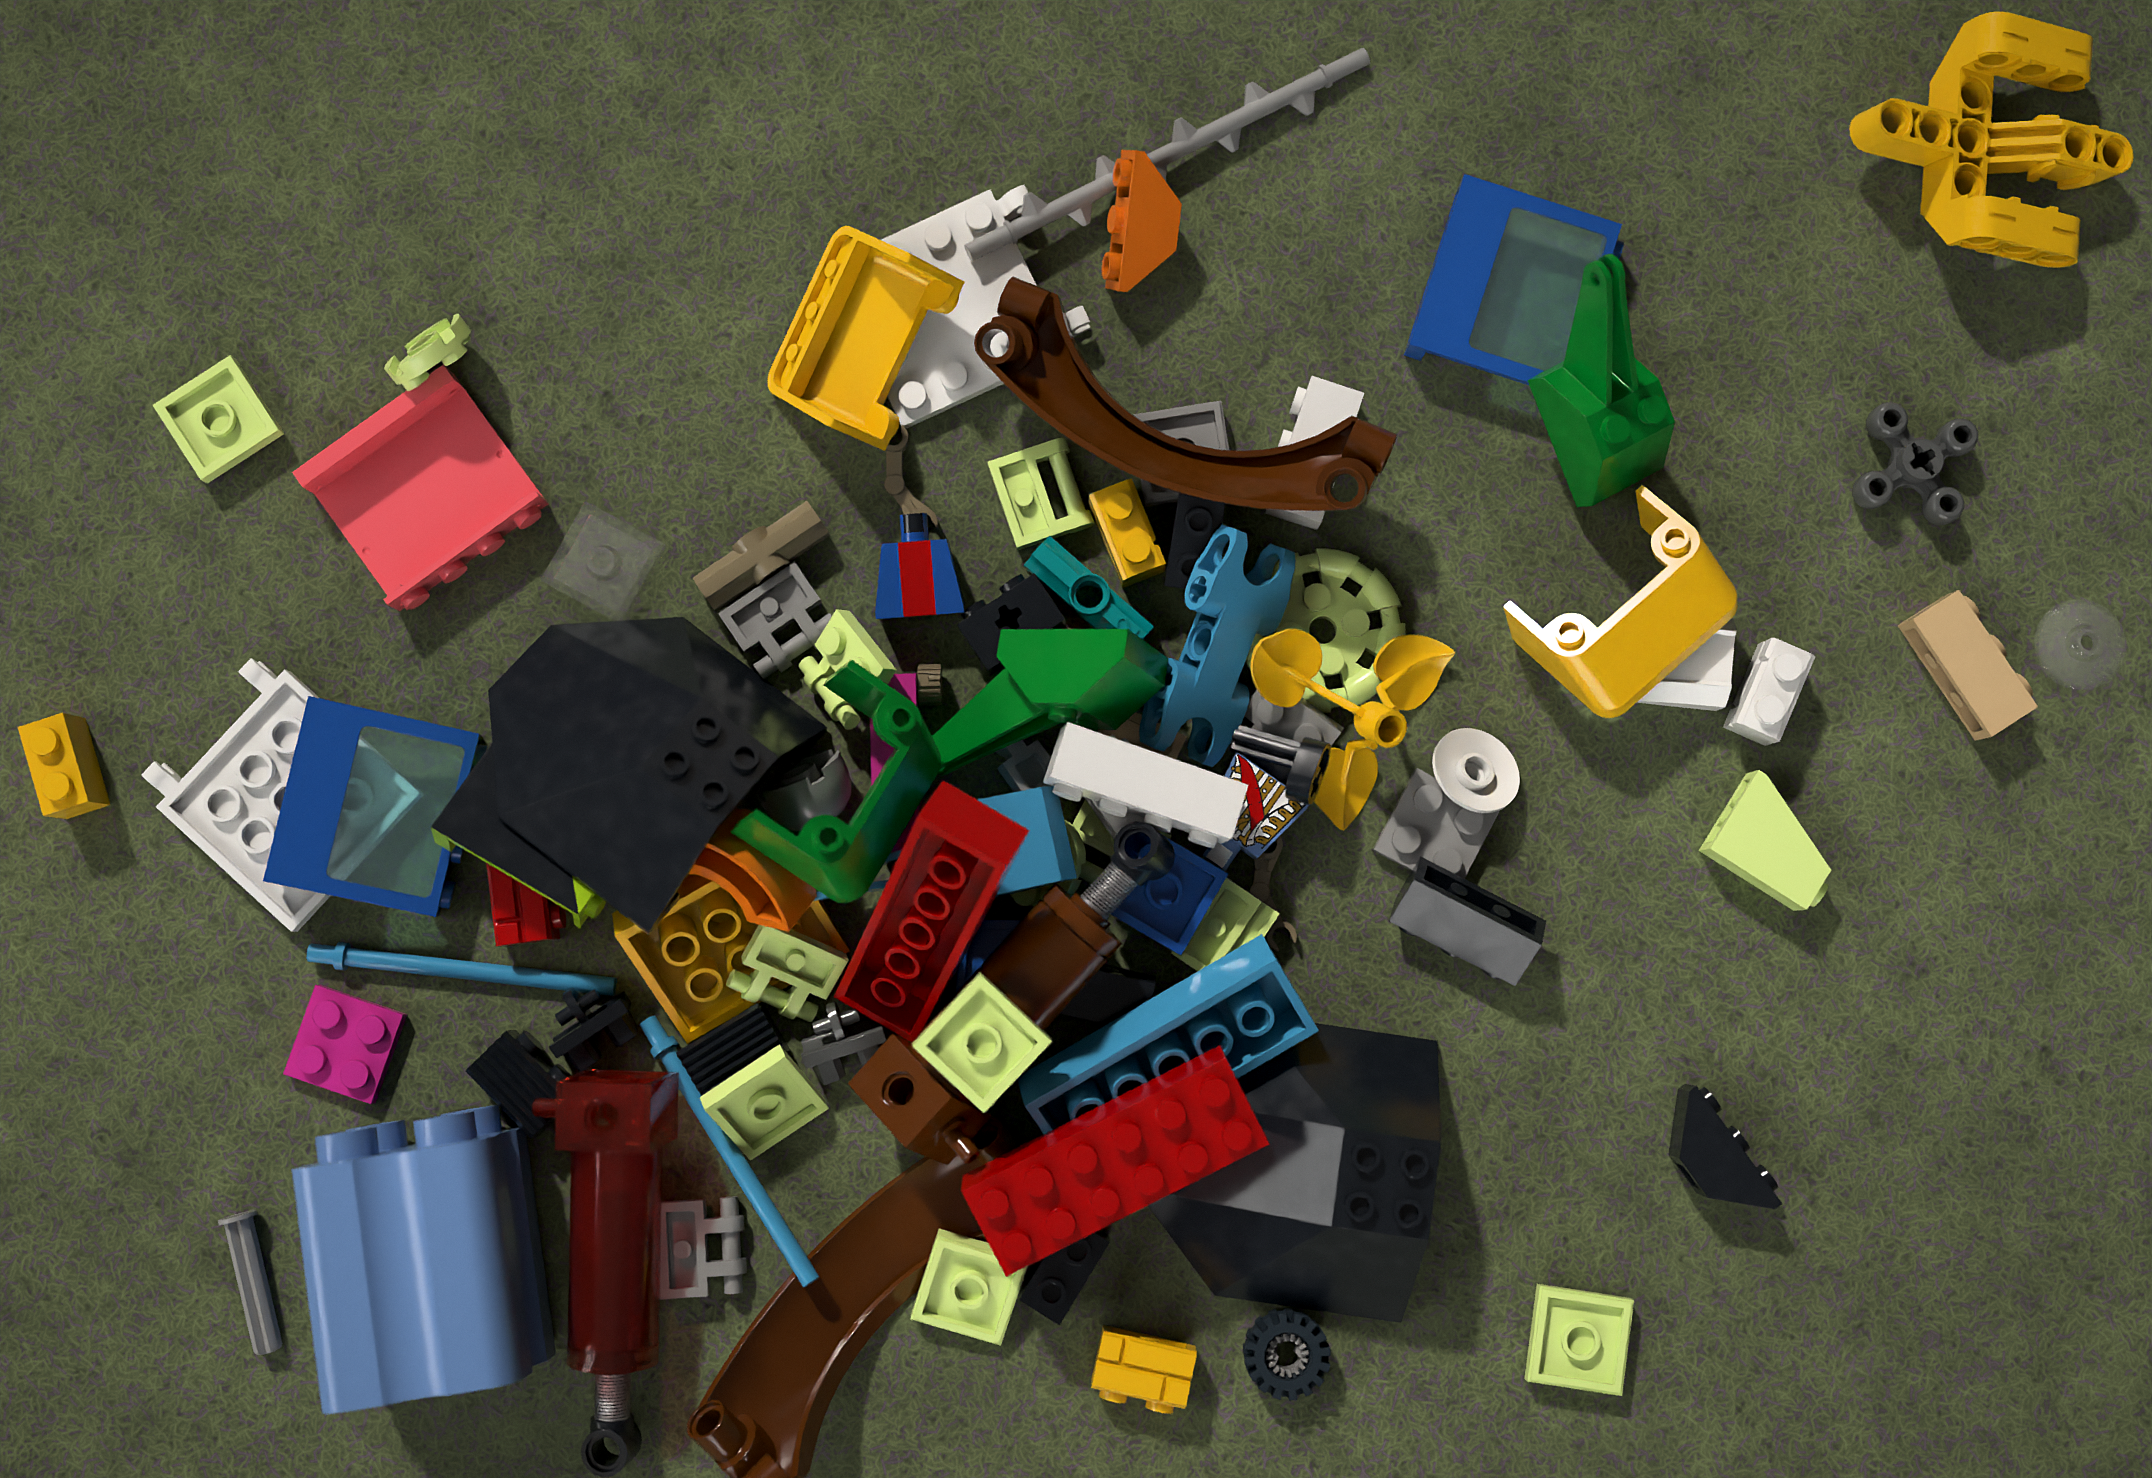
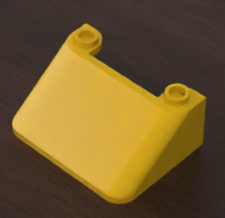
[768,226,965,451]

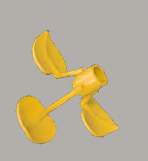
[1250,629,1455,831]

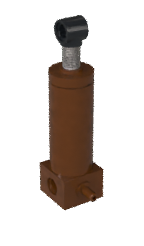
[848,821,1175,1165]

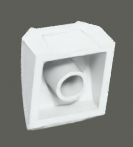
[1637,618,1737,711]

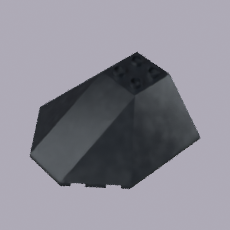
[488,617,828,934]
[1148,1023,1441,1323]

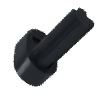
[1230,725,1331,805]

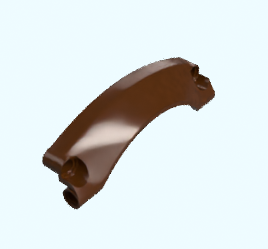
[974,277,1398,511]
[687,1117,1021,1478]

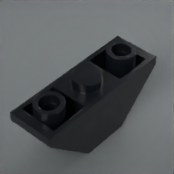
[1668,1084,1783,1209]

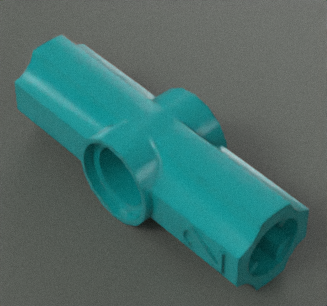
[1023,536,1154,640]

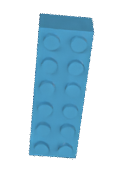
[1017,934,1319,1134]

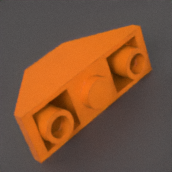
[1102,150,1182,292]

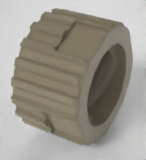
[917,664,943,706]

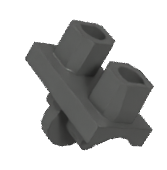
[801,1001,887,1085]

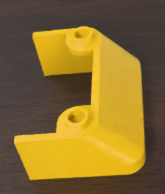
[1503,485,1738,718]

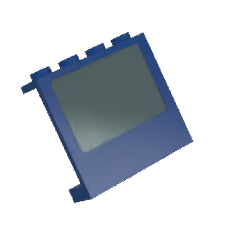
[1404,174,1624,385]
[263,696,488,917]

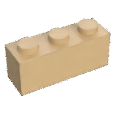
[1897,590,2038,741]

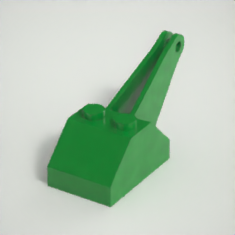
[1527,254,1675,507]
[932,629,1169,776]

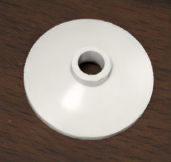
[1432,728,1520,813]

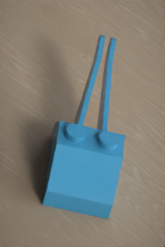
[814,786,1077,901]

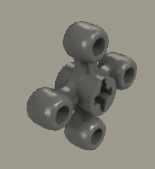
[1852,402,1978,525]

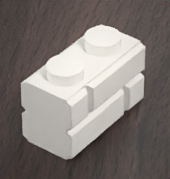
[1723,638,1815,746]

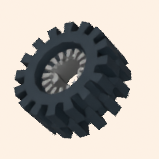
[1243,1308,1331,1401]

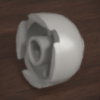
[754,749,852,831]

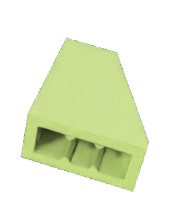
[1699,770,1831,911]

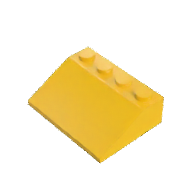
[612,874,849,1044]

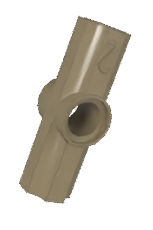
[693,501,830,612]

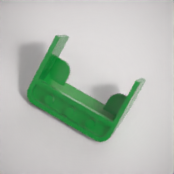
[731,659,941,903]

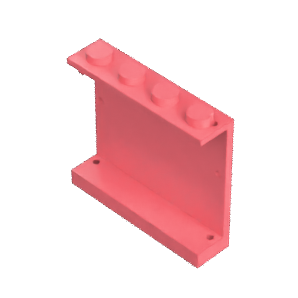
[292,365,548,611]

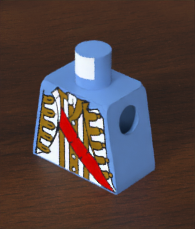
[1203,752,1309,871]

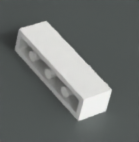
[1043,722,1248,848]

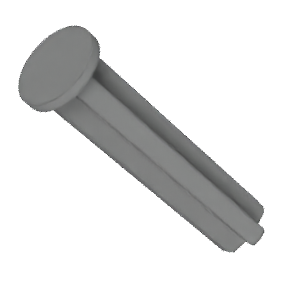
[218,1210,282,1355]

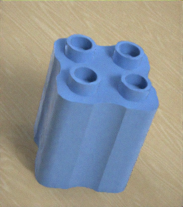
[292,1105,556,1414]

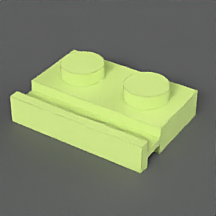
[1171,878,1280,971]

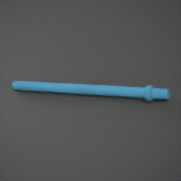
[307,942,617,996]
[639,1015,820,1288]

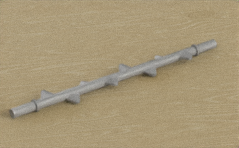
[964,48,1370,262]

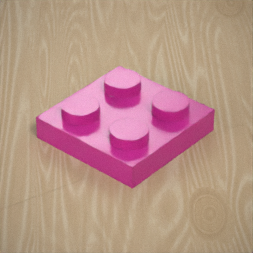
[283,985,407,1104]

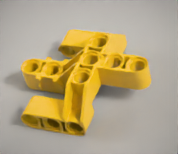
[1849,11,2134,268]

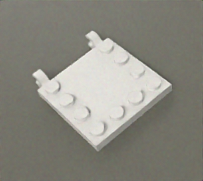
[881,185,1090,429]
[142,658,425,932]

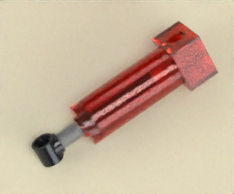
[532,1069,679,1477]

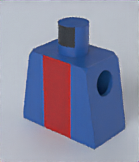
[875,513,965,619]

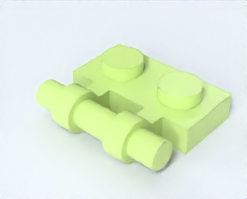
[799,609,897,730]
[726,925,848,1022]

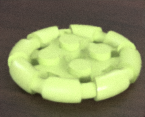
[1246,548,1406,713]

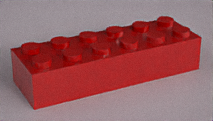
[834,780,1030,1042]
[961,1045,1269,1277]

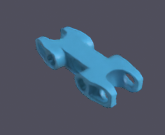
[1139,525,1295,767]

